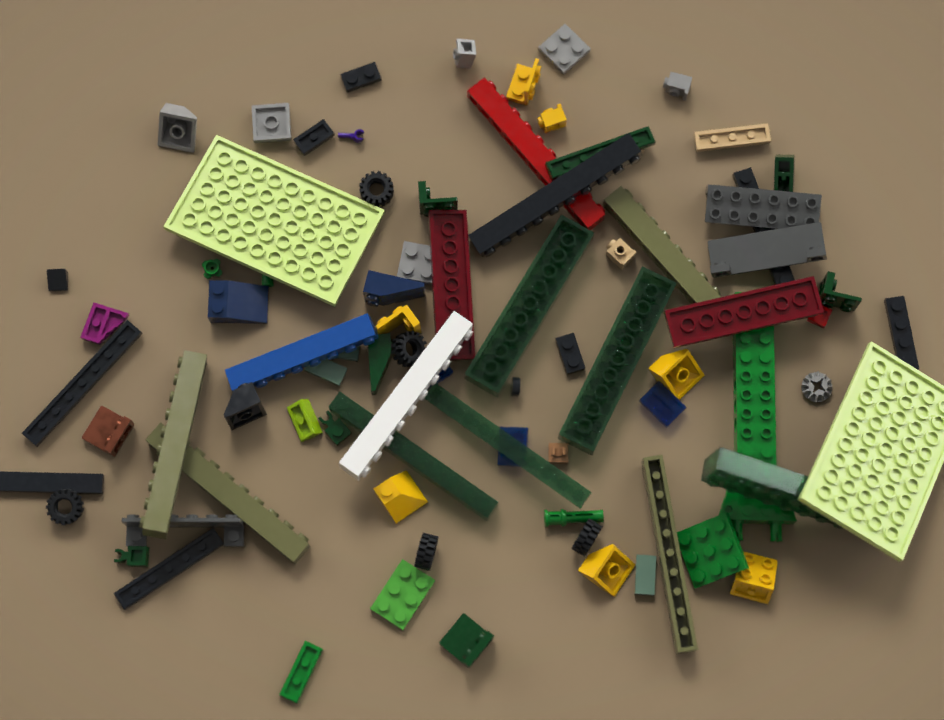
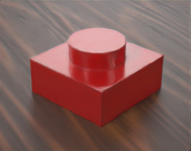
[807,306,832,328]

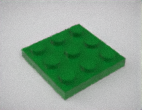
[677,512,749,589]

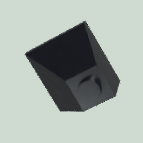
[223,382,267,430]

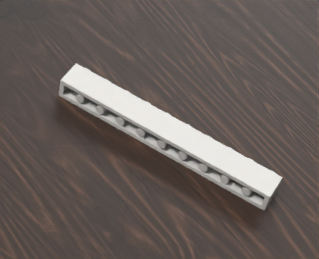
[339,311,473,481]

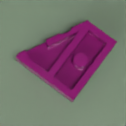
[80,302,129,345]

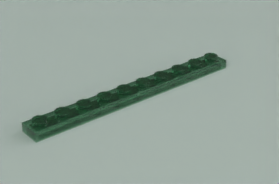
[424,383,592,509]

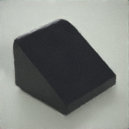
[47,269,68,291]

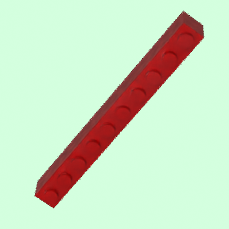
[467,77,605,233]

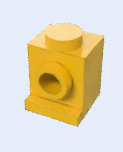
[537,103,567,133]

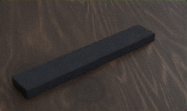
[0,471,104,494]
[114,528,224,610]

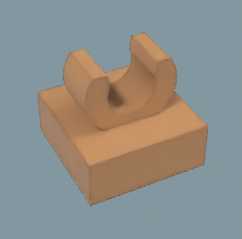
[548,443,568,464]

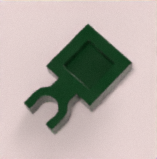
[318,410,352,446]
[114,546,150,567]

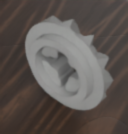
[801,371,833,402]

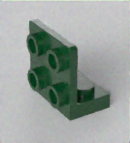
[418,181,458,217]
[819,271,862,312]
[439,613,494,668]

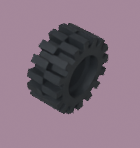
[359,171,394,207]
[391,331,427,367]
[46,489,84,525]
[571,519,603,557]
[414,533,439,571]

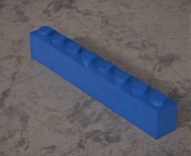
[225,313,378,391]

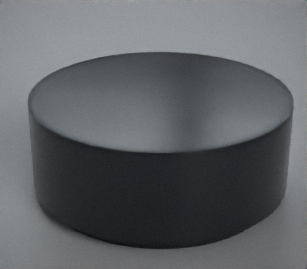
[511,377,521,397]

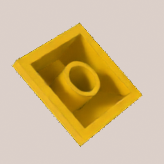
[648,349,705,401]
[373,470,428,524]
[578,544,636,597]

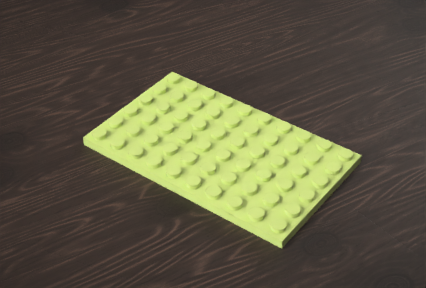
[164,135,385,307]
[798,341,944,562]

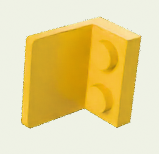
[506,58,542,106]
[375,305,422,334]
[730,551,778,604]

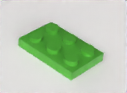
[370,559,435,630]

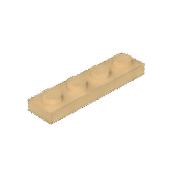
[694,123,771,152]

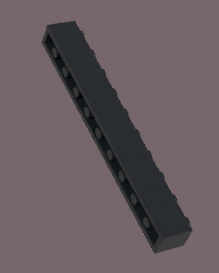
[468,133,642,257]

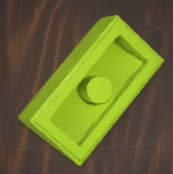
[287,399,323,442]

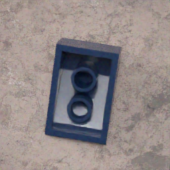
[363,270,425,307]
[208,280,269,324]

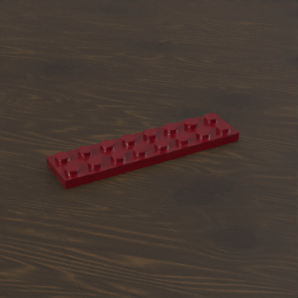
[428,210,475,360]
[664,276,824,348]

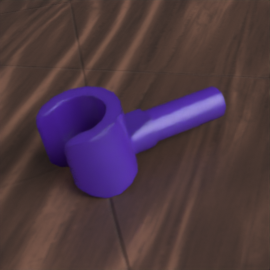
[338,129,364,143]

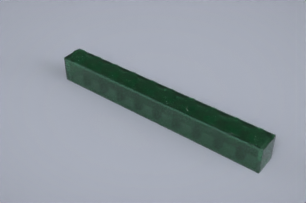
[329,392,498,521]

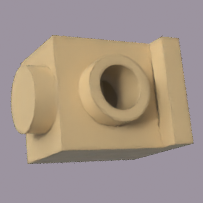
[606,238,637,270]

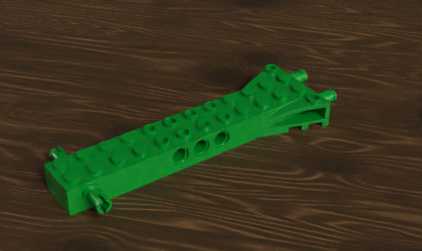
[719,292,797,542]

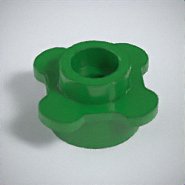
[202,259,223,279]

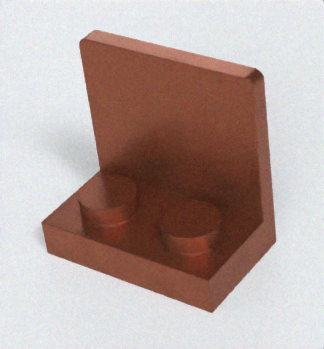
[82,406,135,457]

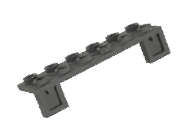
[705,184,822,229]
[708,222,827,278]
[121,515,245,547]

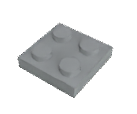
[538,24,591,75]
[252,103,291,143]
[397,241,432,285]

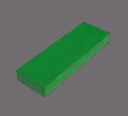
[279,641,323,704]

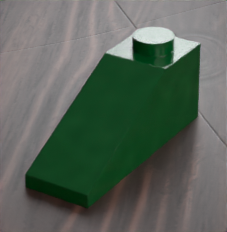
[774,155,795,192]
[368,333,394,395]

